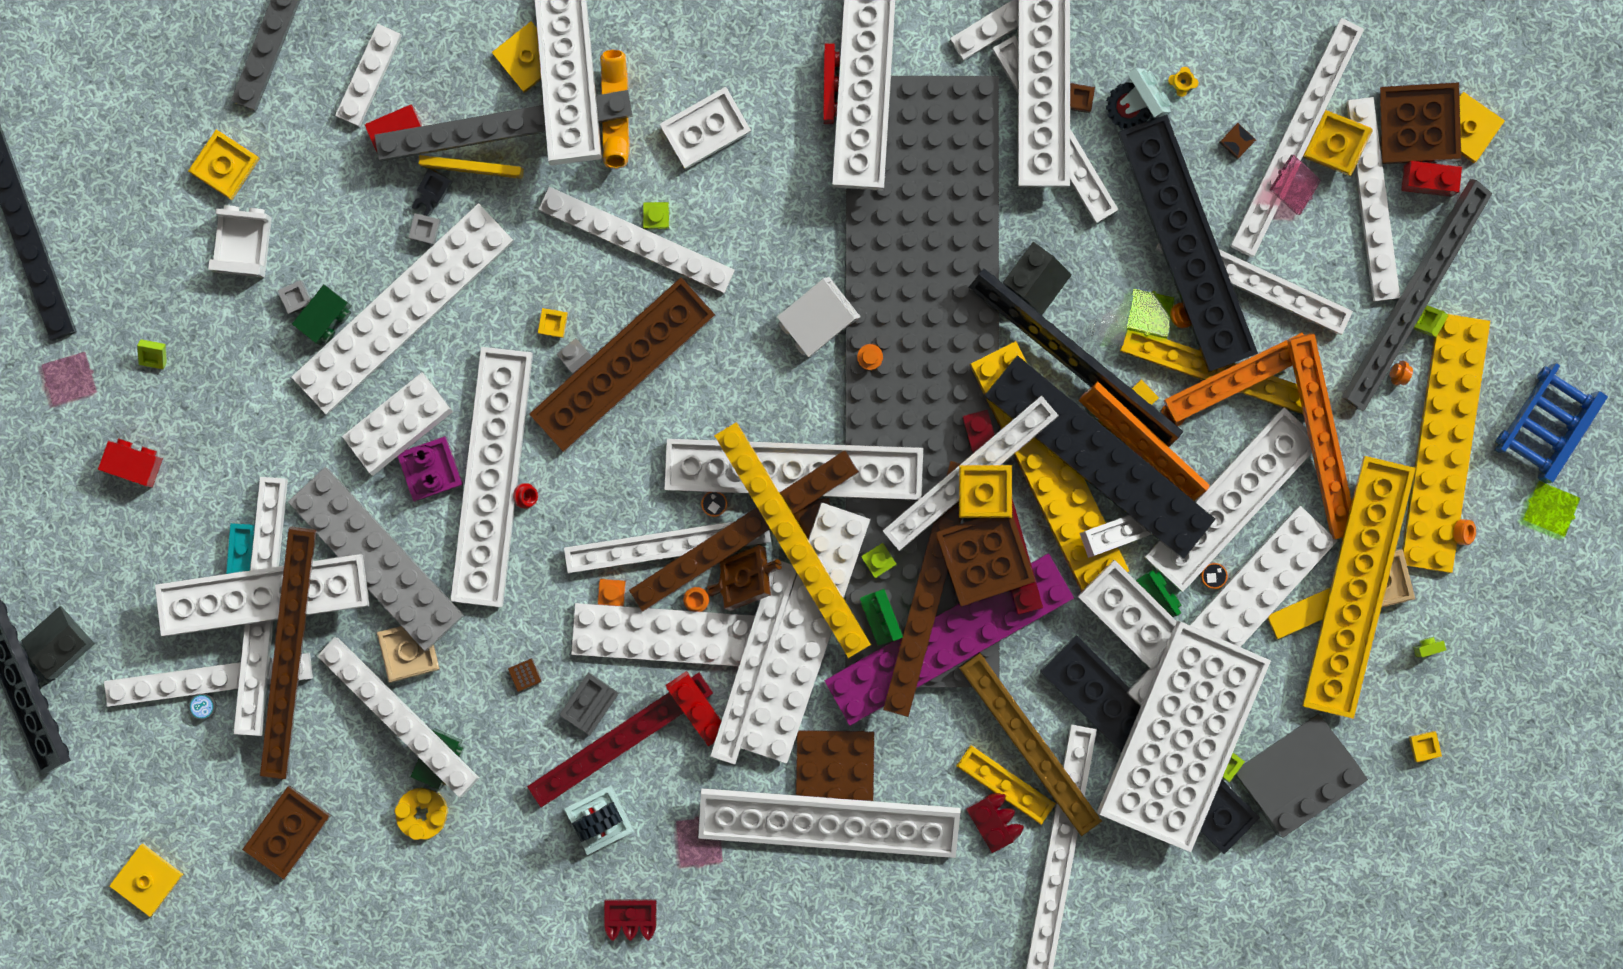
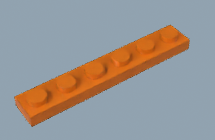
[1163,332,1304,423]
[1079,382,1210,501]

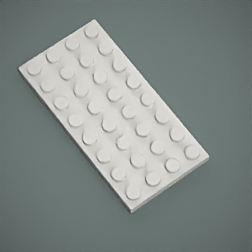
[1097,621,1271,852]

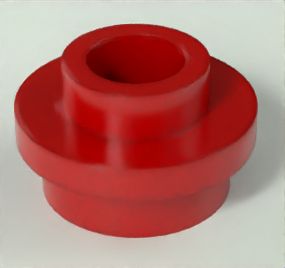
[513,483,538,509]

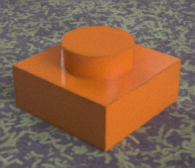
[598,579,626,606]

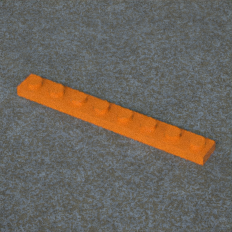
[1287,334,1352,539]

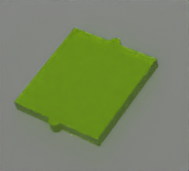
[1126,288,1174,339]
[1522,481,1581,537]

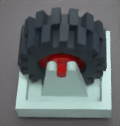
[1106,68,1171,129]
[565,785,634,855]

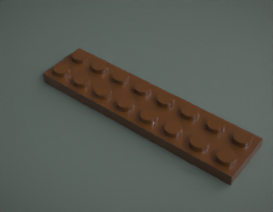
[529,277,716,452]

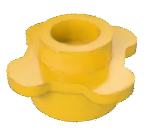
[1168,66,1199,97]

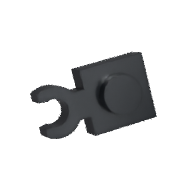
[412,168,453,216]

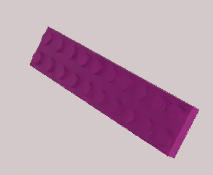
[824,553,1074,725]

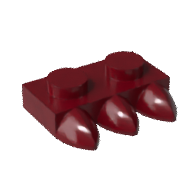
[966,793,1024,853]
[604,899,657,941]

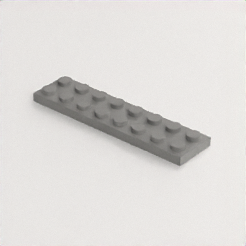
[288,467,464,651]

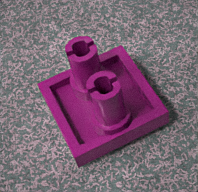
[398,436,463,502]

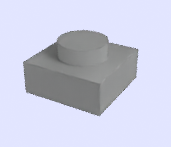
[408,213,441,245]
[278,280,311,315]
[557,338,592,373]

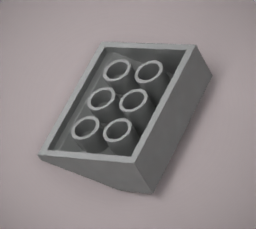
[1236,714,1368,838]

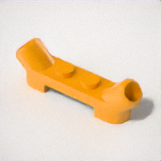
[600,49,630,169]

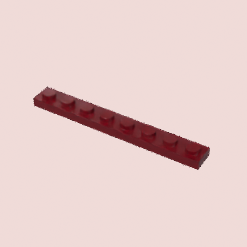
[962,409,1043,615]
[527,672,713,808]

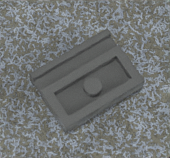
[559,672,619,736]

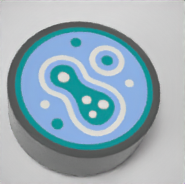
[189,693,217,720]

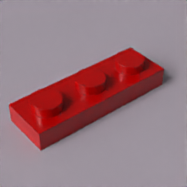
[823,43,840,124]
[665,671,722,747]

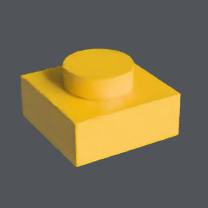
[538,308,568,338]
[1409,731,1442,762]

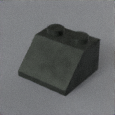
[1003,241,1072,315]
[21,606,95,679]

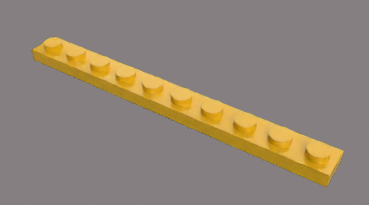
[714,422,871,658]

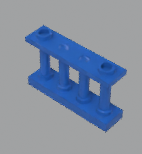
[1495,363,1608,484]

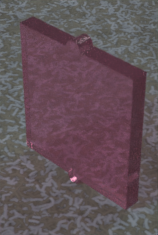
[1269,155,1321,215]
[41,352,97,405]
[676,816,723,867]

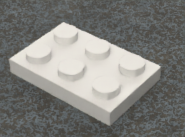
[660,87,751,170]

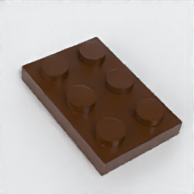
[242,786,332,880]

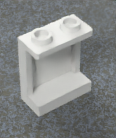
[208,205,272,278]
[777,277,860,357]

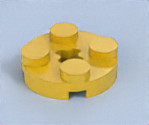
[395,788,448,840]

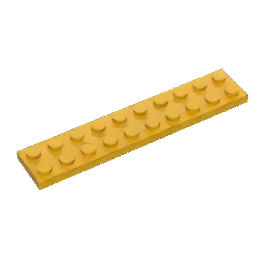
[1402,314,1491,573]
[969,341,1129,592]
[1302,456,1416,719]

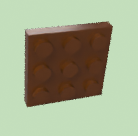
[1380,82,1461,164]
[936,514,1036,607]
[796,730,874,801]

